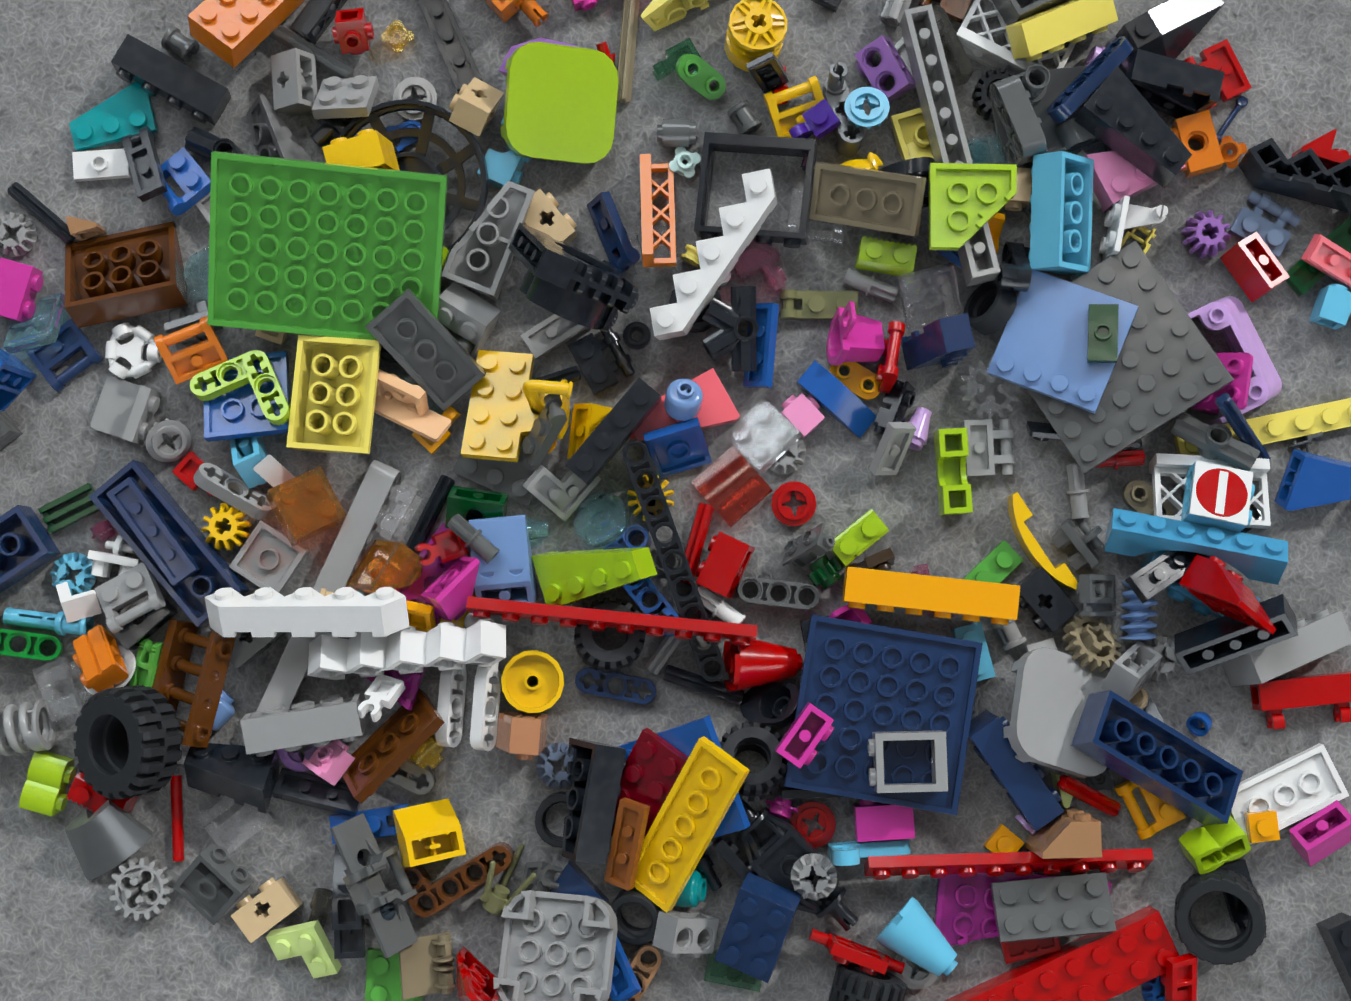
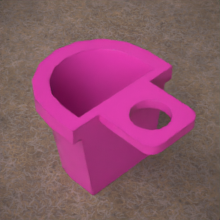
[826,301,885,366]

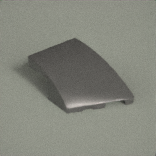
[65,799,153,881]

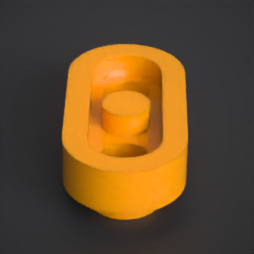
[829,362,880,401]

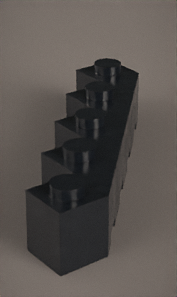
[1238,138,1351,213]

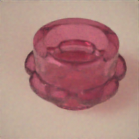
[89,519,116,542]

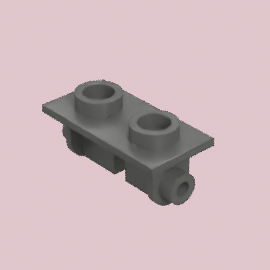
[781,523,835,567]

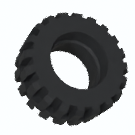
[73,685,183,800]

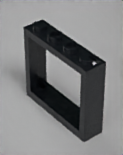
[694,132,817,248]

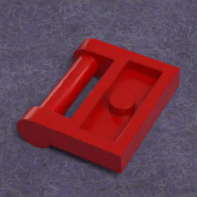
[875,321,906,394]

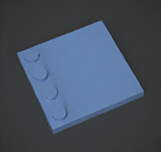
[987,269,1139,414]

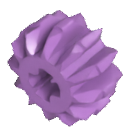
[1181,210,1232,258]

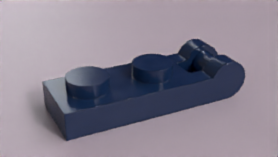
[587,191,640,273]

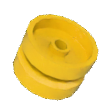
[501,650,564,713]

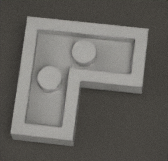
[522,465,601,521]

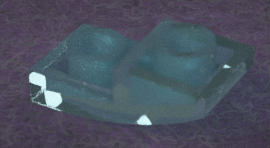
[967,135,1007,164]

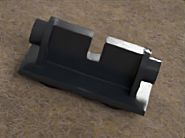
[873,380,916,435]

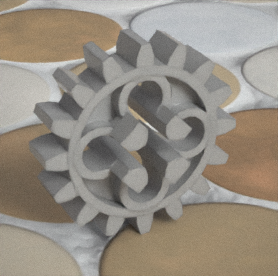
[108,856,174,921]

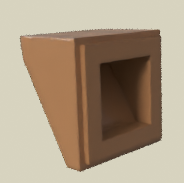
[65,216,106,241]

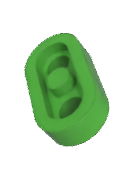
[675,54,726,100]

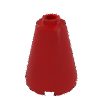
[722,639,802,691]

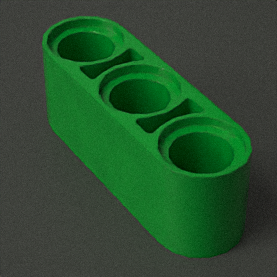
[0,628,63,661]

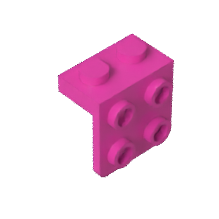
[1191,352,1253,415]

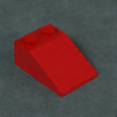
[1179,555,1276,634]

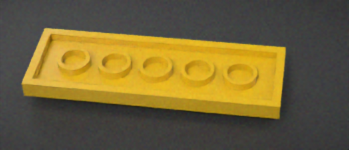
[634,736,750,913]

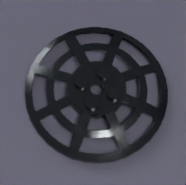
[338,99,488,254]

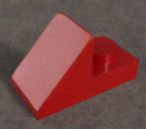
[1292,129,1351,170]

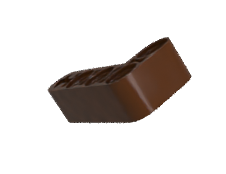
[404,842,514,917]

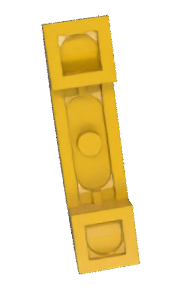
[1007,492,1078,590]

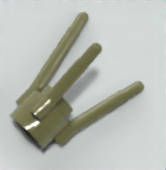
[480,843,536,915]

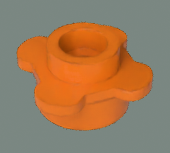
[1219,136,1247,169]

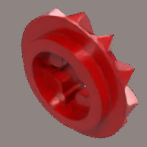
[771,481,816,526]
[790,801,836,847]

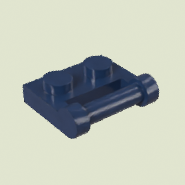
[26,319,104,393]

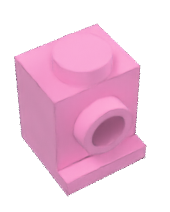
[302,739,355,786]

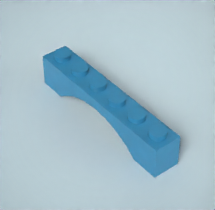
[1104,508,1288,585]

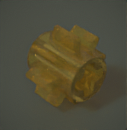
[410,735,445,769]

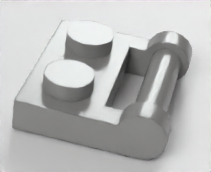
[94,562,166,634]

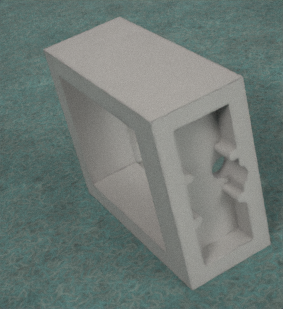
[867,730,948,793]

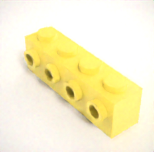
[1005,0,1118,62]

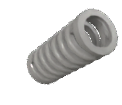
[0,699,56,756]

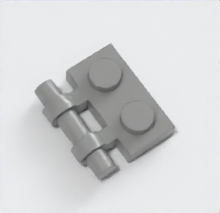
[962,419,1015,477]

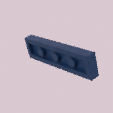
[106,477,199,586]

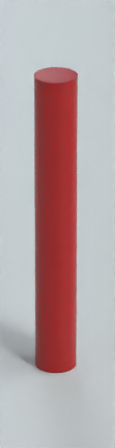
[170,775,184,862]

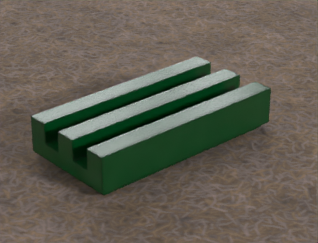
[38,483,100,534]

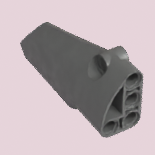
[990,64,1170,167]

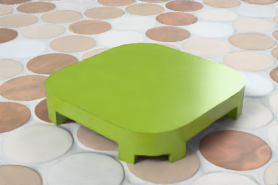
[500,42,618,164]

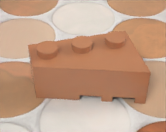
[495,711,548,760]

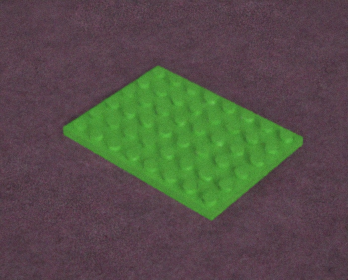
[207,151,448,340]

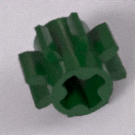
[807,554,843,589]

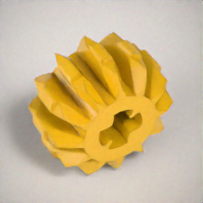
[627,475,674,521]
[201,503,252,551]

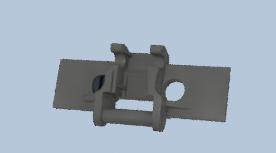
[330,813,418,959]

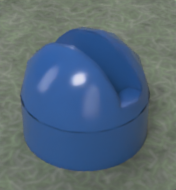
[1186,712,1212,736]

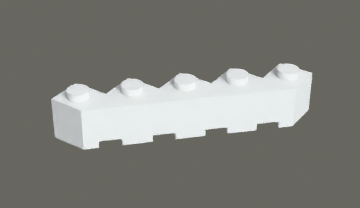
[650,169,778,340]
[205,587,409,637]
[307,618,506,680]

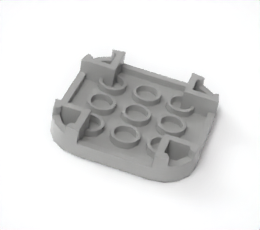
[1003,648,1109,778]
[493,890,618,1001]

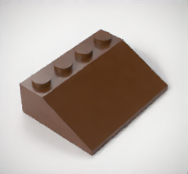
[65,221,188,328]

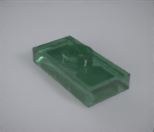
[704,951,762,992]

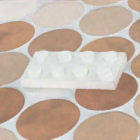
[1230,743,1349,845]

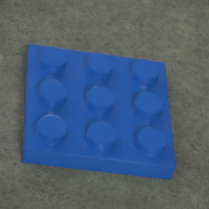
[203,351,291,442]

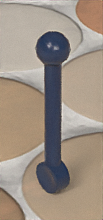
[1216,96,1248,144]

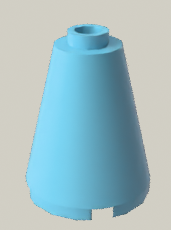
[876,897,958,977]

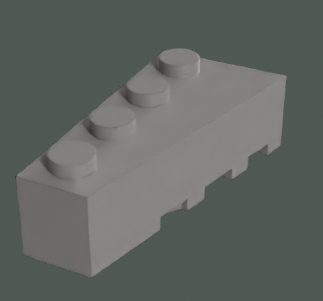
[1222,608,1351,686]
[240,689,369,757]

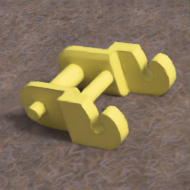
[1121,226,1156,254]

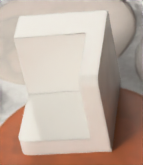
[56,582,102,623]

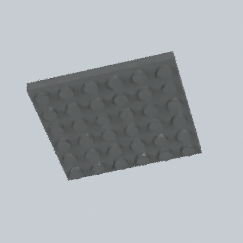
[990,241,1234,474]

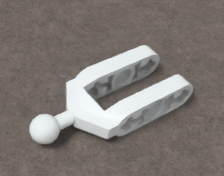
[435,613,501,751]

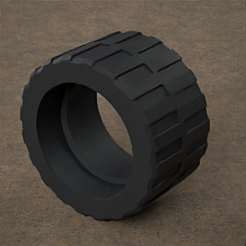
[1174,868,1267,965]

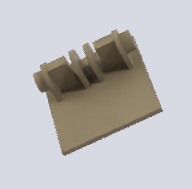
[399,931,456,1000]

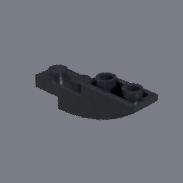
[332,844,366,959]

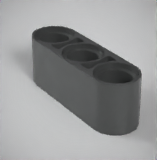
[737,577,820,609]

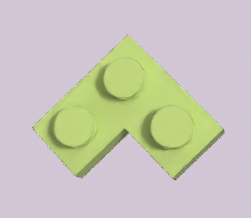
[266,920,342,979]

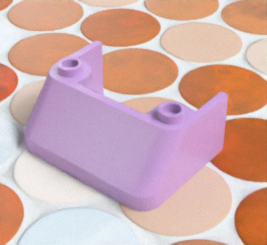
[1188,296,1282,425]

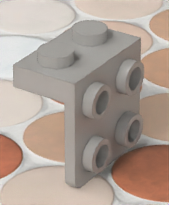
[90,376,162,445]

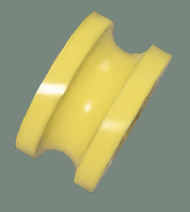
[680,244,700,268]

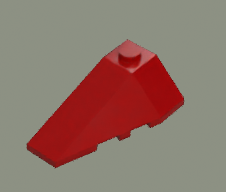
[456,946,500,1001]

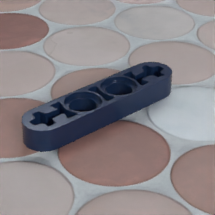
[1047,36,1133,123]

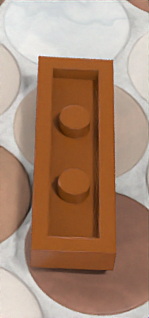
[604,797,650,891]

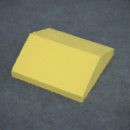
[890,107,934,160]

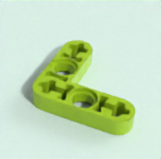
[190,350,290,426]

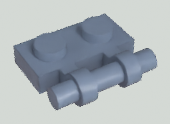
[1228,190,1301,258]

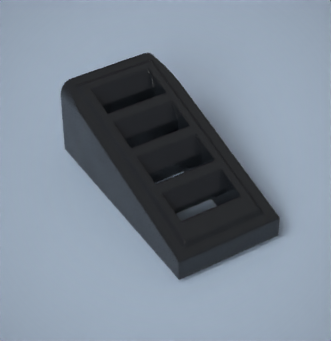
[746,52,789,93]

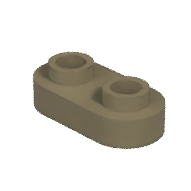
[1122,480,1173,516]

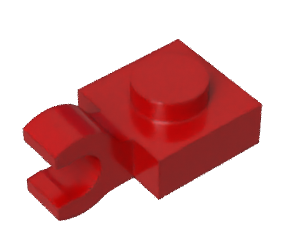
[172,451,217,498]

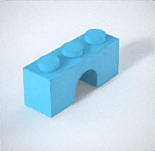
[477,117,532,189]
[1309,284,1351,330]

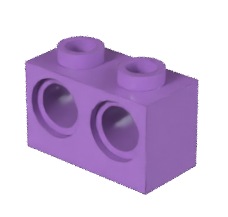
[854,35,915,103]

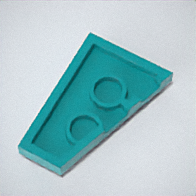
[69,82,158,152]

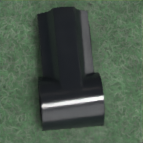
[184,126,244,160]

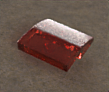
[691,446,773,527]

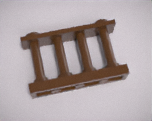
[152,618,236,748]

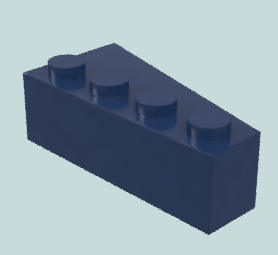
[969,710,1064,831]

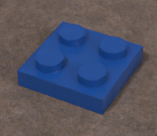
[643,417,712,478]

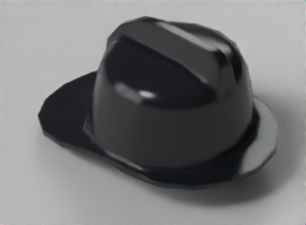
[740,682,799,727]

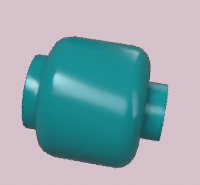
[675,870,707,908]

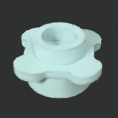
[669,147,701,178]

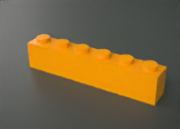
[842,567,1020,625]

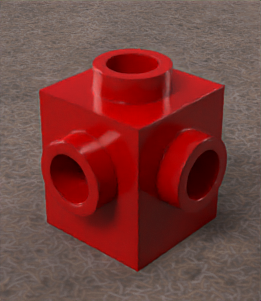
[332,7,374,55]

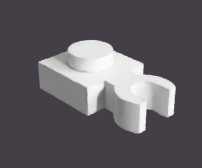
[358,675,406,722]

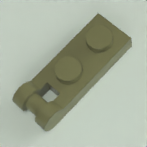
[780,289,858,320]

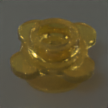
[381,20,414,53]

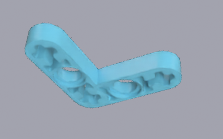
[828,839,911,866]

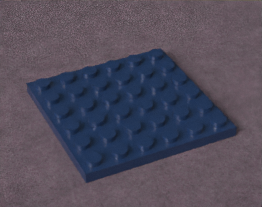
[784,615,983,815]

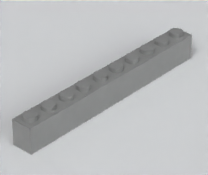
[900,4,1001,286]

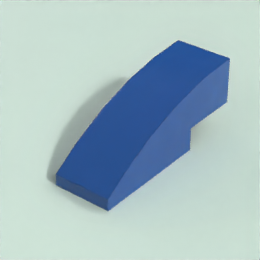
[796,360,877,438]

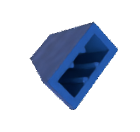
[1274,449,1351,511]

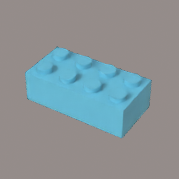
[1028,151,1094,275]

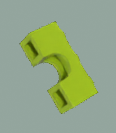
[933,427,973,516]

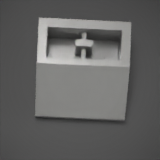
[438,282,501,360]

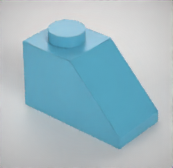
[229,436,269,489]

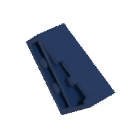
[901,313,975,371]

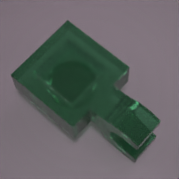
[652,38,701,81]

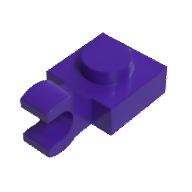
[789,99,842,140]

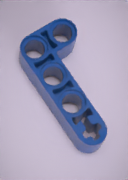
[603,525,680,636]

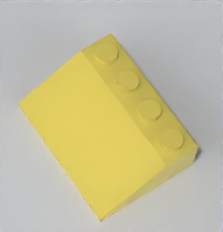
[286,335,381,454]

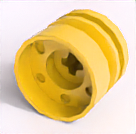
[724,0,787,72]

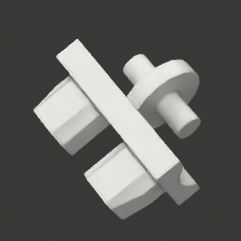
[87,535,143,578]

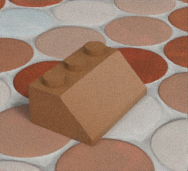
[1024,806,1102,859]

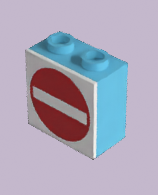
[1181,460,1255,532]

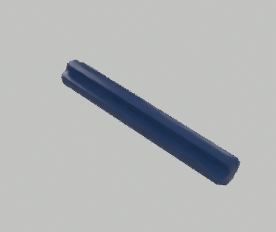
[1215,393,1271,461]

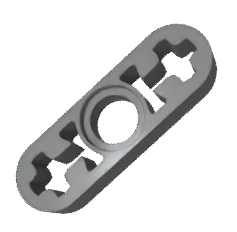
[193,463,273,520]

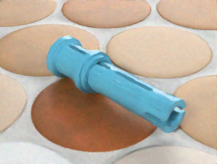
[3,607,94,636]

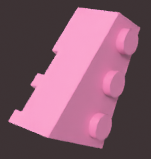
[1084,151,1185,212]

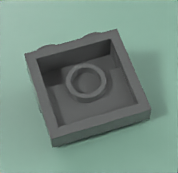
[172,843,254,925]

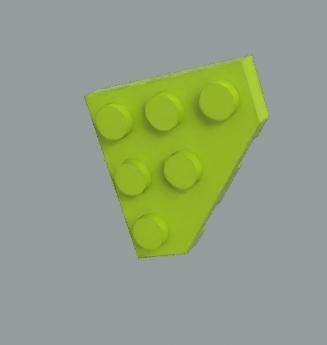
[929,163,1017,251]

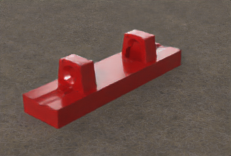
[1161,953,1197,1001]

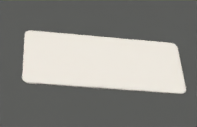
[253,455,303,498]

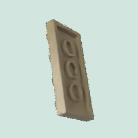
[809,162,926,236]

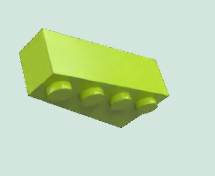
[531,547,657,606]

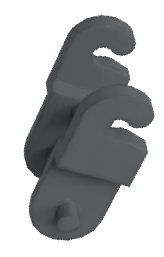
[1288,432,1330,458]

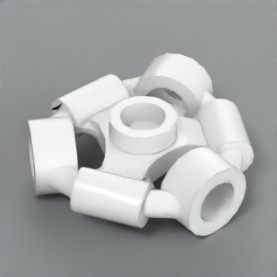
[105,323,162,380]

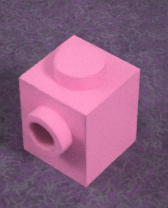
[780,393,825,439]

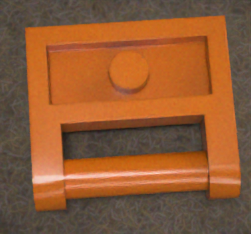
[154,316,229,385]

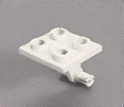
[1099,195,1168,262]

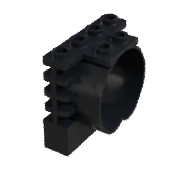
[508,222,639,333]

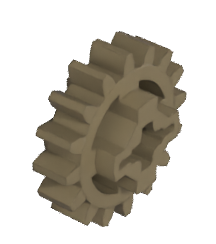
[1062,614,1121,673]

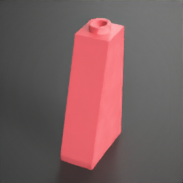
[630,368,740,443]

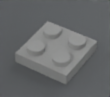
[312,75,379,119]
[229,520,309,594]

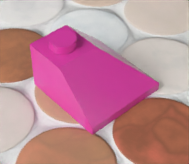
[420,556,480,621]

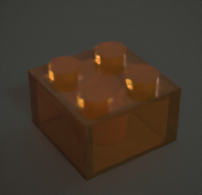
[266,466,346,547]

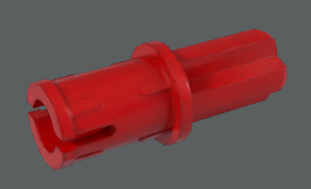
[1095,449,1145,470]

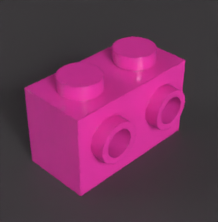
[0,258,44,324]
[775,702,834,769]
[852,799,915,842]
[1289,800,1351,867]

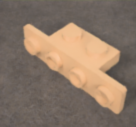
[374,369,452,442]

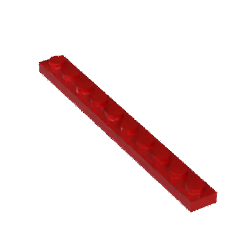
[466,596,758,645]
[864,848,1154,880]

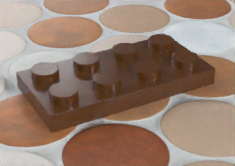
[342,688,445,804]

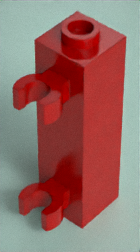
[1250,671,1351,729]

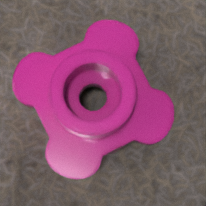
[765,797,798,820]

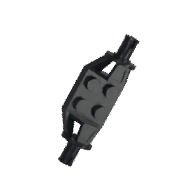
[738,798,859,931]

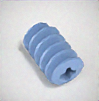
[1119,582,1158,641]

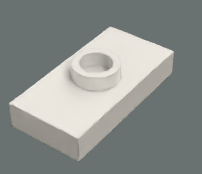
[72,148,132,182]

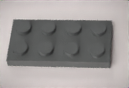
[365,288,486,411]
[990,872,1116,943]

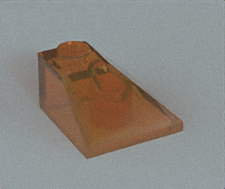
[346,540,424,593]

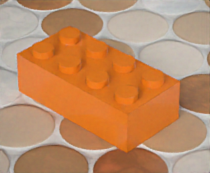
[188,0,305,68]

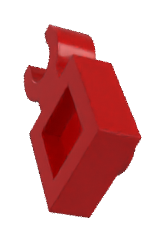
[414,529,469,566]

